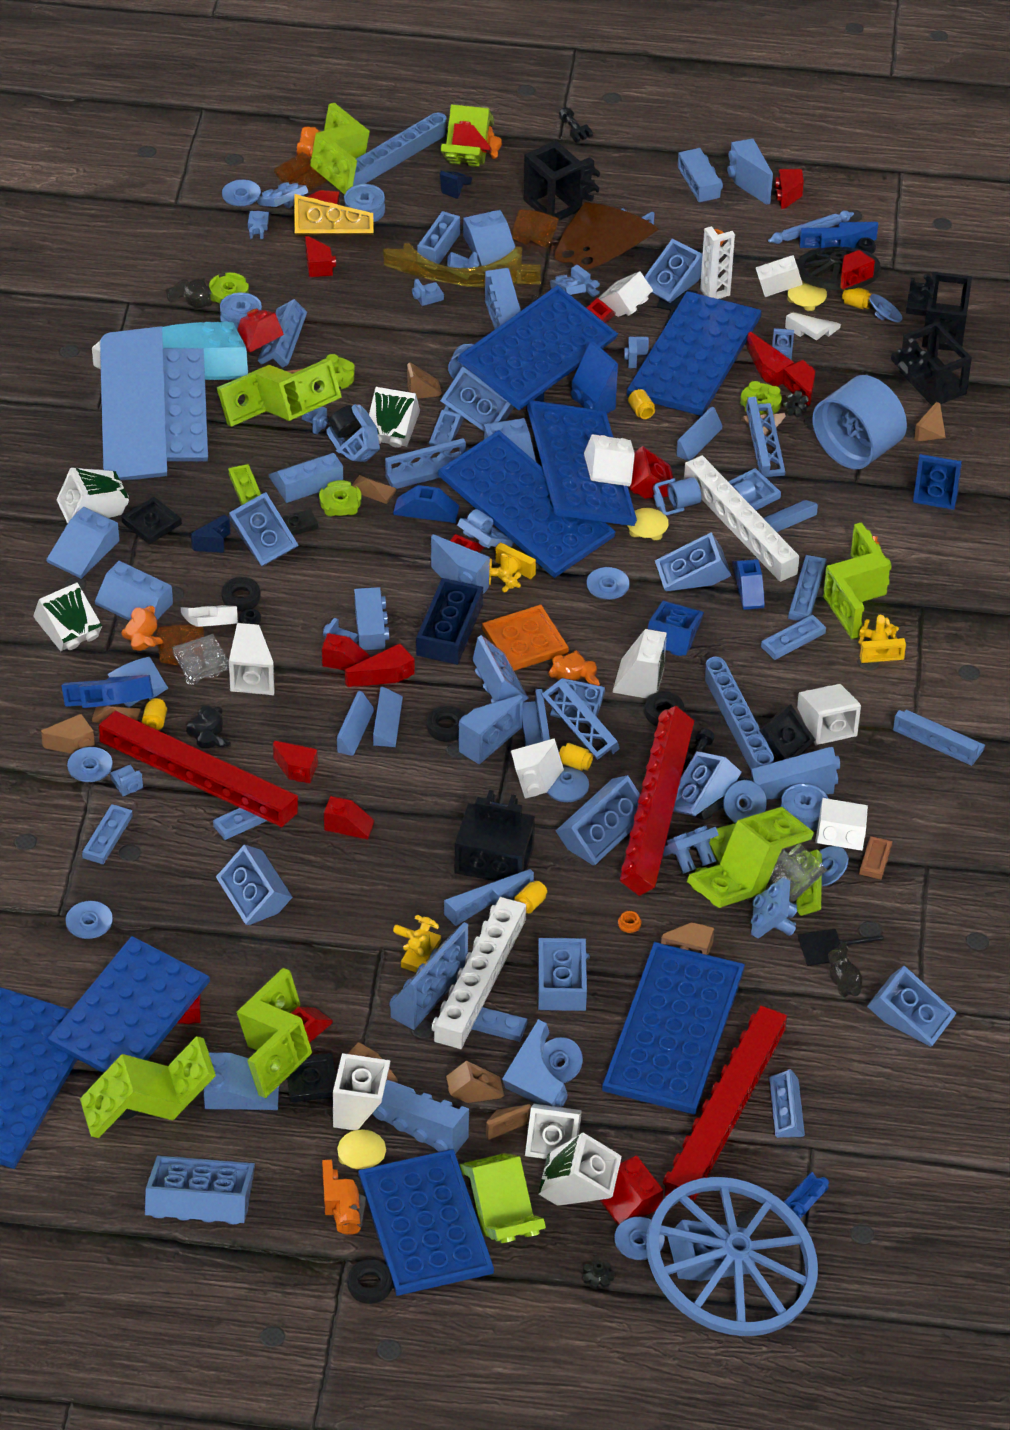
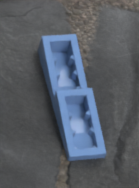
[429,405,464,446]
[444,869,534,926]

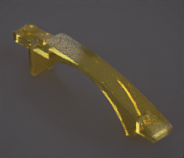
[383,243,541,288]

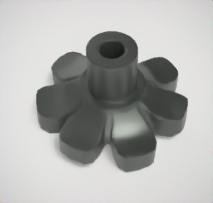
[783,391,809,417]
[583,1260,615,1289]

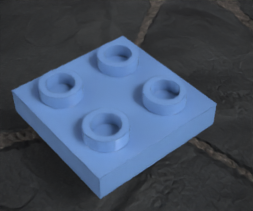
[257,182,308,208]
[728,468,781,510]
[457,509,514,548]

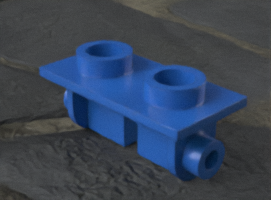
[784,1172,829,1219]

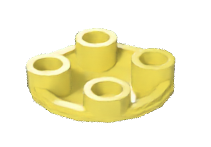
[787,280,827,311]
[627,508,669,540]
[337,1129,386,1170]

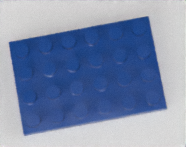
[48,936,210,1073]
[358,1149,494,1296]

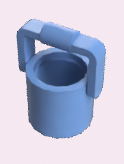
[653,477,702,516]

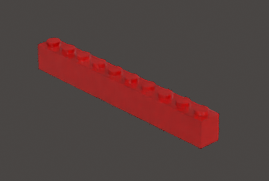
[620,705,695,896]
[99,711,298,827]
[663,1006,787,1202]

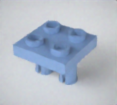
[663,825,719,874]
[751,877,797,939]

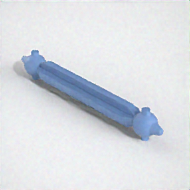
[768,210,854,244]

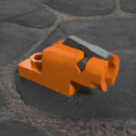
[322,1160,366,1234]

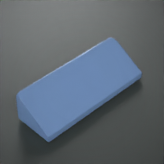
[677,407,723,461]
[763,500,818,532]
[373,687,403,747]
[337,691,374,756]
[769,1069,805,1138]

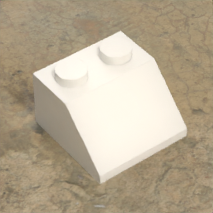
[756,255,803,297]
[598,271,653,317]
[584,434,635,486]
[511,738,564,798]
[815,798,868,850]
[525,1104,582,1159]

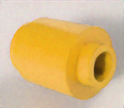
[842,288,871,310]
[628,389,655,419]
[142,698,167,730]
[559,743,593,771]
[514,881,547,914]

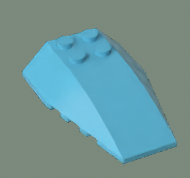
[162,321,248,380]

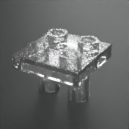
[172,634,229,684]
[770,843,827,902]

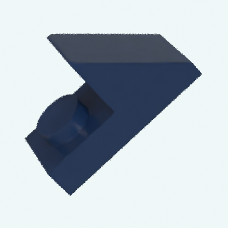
[440,170,473,198]
[191,514,231,553]

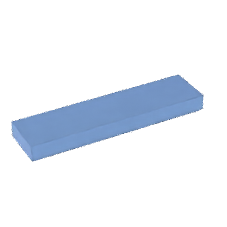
[788,555,827,621]

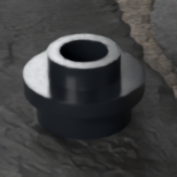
[856,237,876,254]
[240,609,261,625]

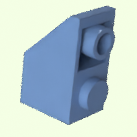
[772,328,794,360]

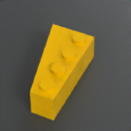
[294,194,374,235]

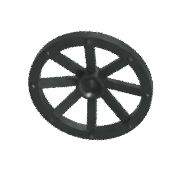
[797,247,880,290]

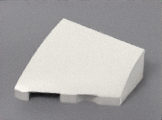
[785,313,841,340]
[181,605,238,627]

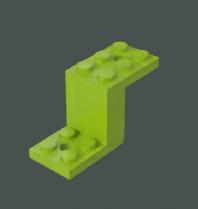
[310,103,370,194]
[441,104,494,167]
[217,358,342,427]
[823,522,891,639]
[687,807,814,908]
[237,968,312,1098]
[80,1036,216,1138]
[459,1153,546,1243]

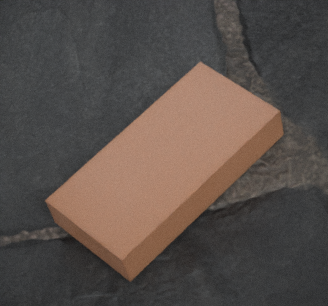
[859,836,893,880]

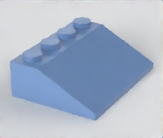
[389,922,468,1030]
[145,1155,255,1224]

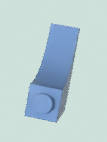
[502,1019,568,1107]

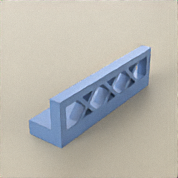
[258,299,307,368]
[746,397,785,477]
[385,438,466,489]
[542,678,620,760]
[522,689,550,747]
[893,710,985,766]

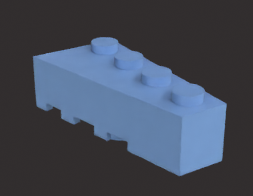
[485,268,521,329]
[372,1080,469,1154]

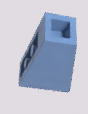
[751,747,840,800]

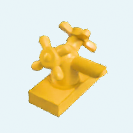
[489,542,536,593]
[858,614,906,663]
[393,915,441,973]

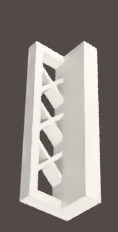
[700,226,735,299]

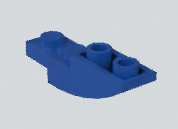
[799,222,878,248]
[61,675,154,708]

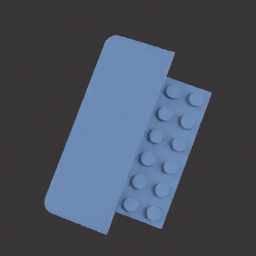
[100,326,208,480]

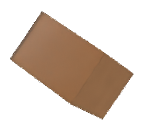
[407,362,442,399]

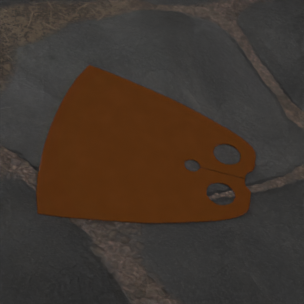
[555,202,659,270]

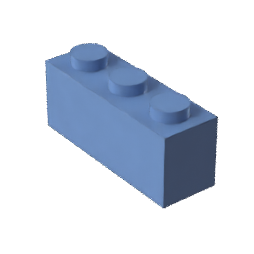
[678,148,723,202]
[417,211,460,269]
[354,587,389,650]

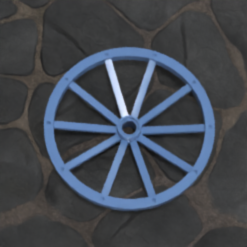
[646,1177,818,1336]

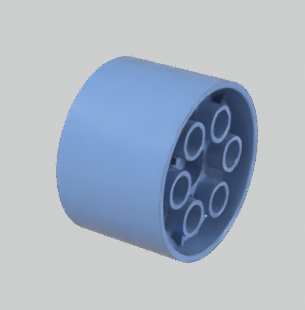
[813,375,907,469]

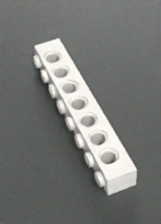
[684,455,799,582]
[432,897,526,1049]

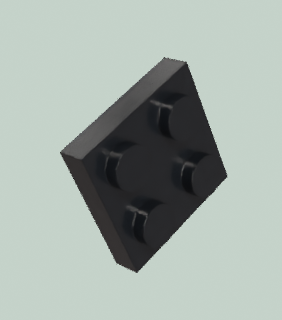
[122,497,182,545]
[759,704,815,761]
[287,1053,336,1103]

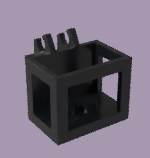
[523,140,600,224]
[906,271,972,351]
[891,322,972,406]
[454,790,535,881]

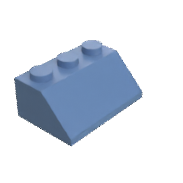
[440,367,514,431]
[269,453,343,503]
[95,561,173,621]
[473,635,528,703]
[216,844,293,925]

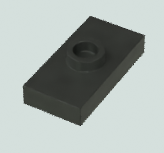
[282,509,318,536]

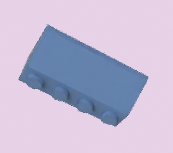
[556,775,640,865]

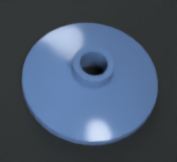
[222,180,261,206]
[869,294,902,323]
[587,567,629,600]
[67,747,113,782]
[547,767,589,802]
[723,780,767,823]
[819,846,848,886]
[66,901,113,939]
[543,1037,583,1083]
[615,1217,665,1260]

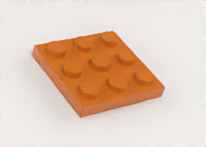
[482,605,569,671]

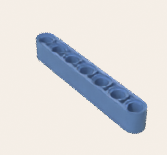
[353,113,447,186]
[705,657,774,770]

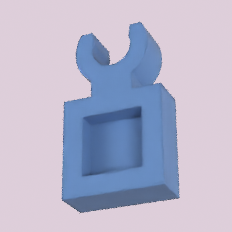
[248,211,269,239]
[571,265,600,297]

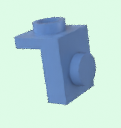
[447,252,479,278]
[624,337,649,368]
[302,406,328,434]

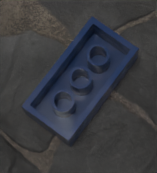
[416,578,483,665]

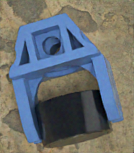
[326,404,380,462]

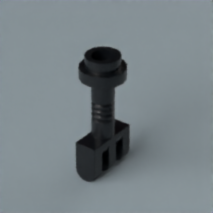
[559,107,593,143]
[683,728,714,769]

